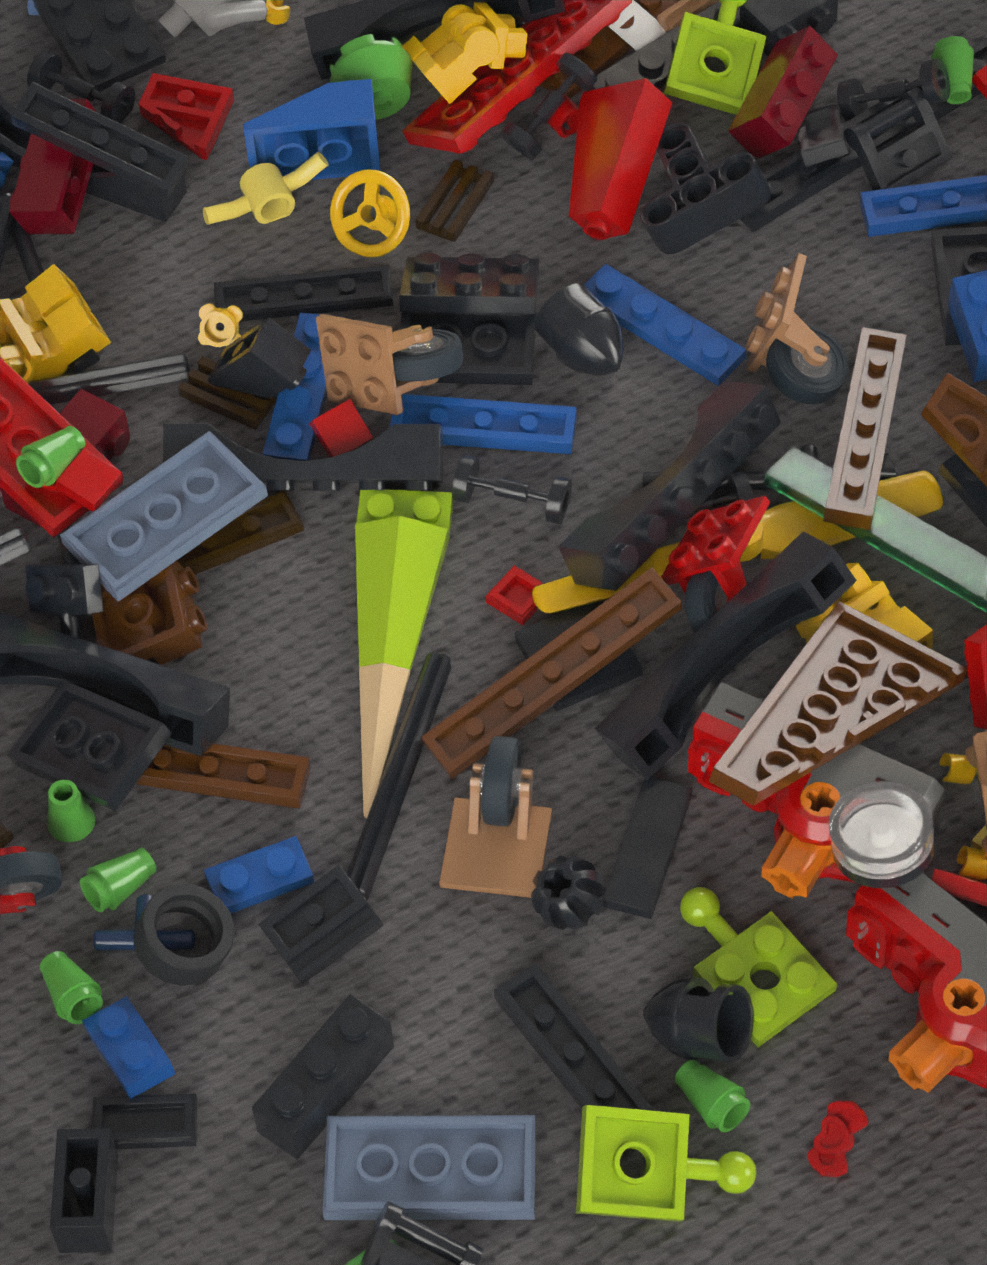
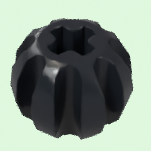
[530,855,606,930]

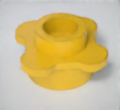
[198,303,243,347]

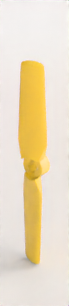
[532,470,943,614]

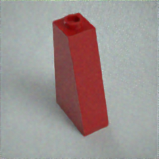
[569,78,673,240]

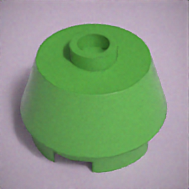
[330,34,413,120]

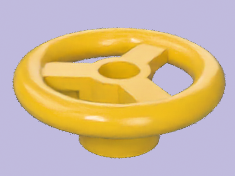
[330,169,410,257]

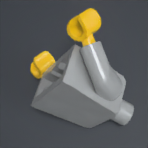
[158,0,290,38]

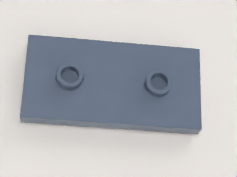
[60,431,268,602]
[323,1115,536,1220]

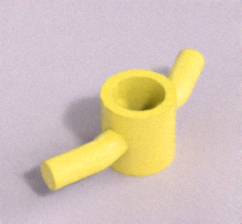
[203,152,329,225]

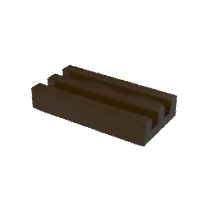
[415,159,494,242]
[178,356,278,430]

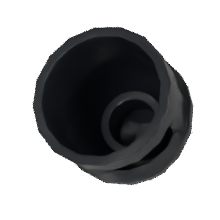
[534,283,624,376]
[643,977,754,1063]

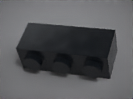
[252,994,394,1160]

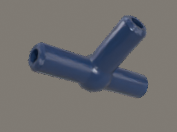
[93,894,195,951]

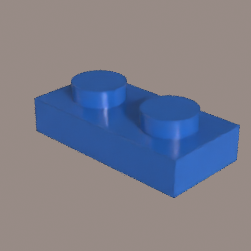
[204,836,314,913]
[82,996,175,1099]

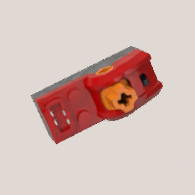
[688,682,945,899]
[846,873,987,1093]

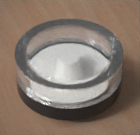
[829,781,935,888]

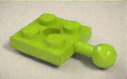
[663,0,766,115]
[680,887,837,1048]
[576,1105,757,1222]

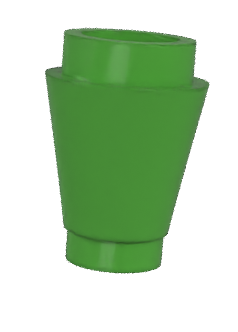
[931,36,974,104]
[16,426,86,488]
[47,780,96,842]
[80,848,157,912]
[39,951,103,1024]
[675,1059,750,1133]

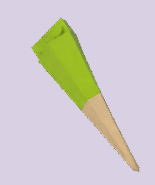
[355,489,454,819]

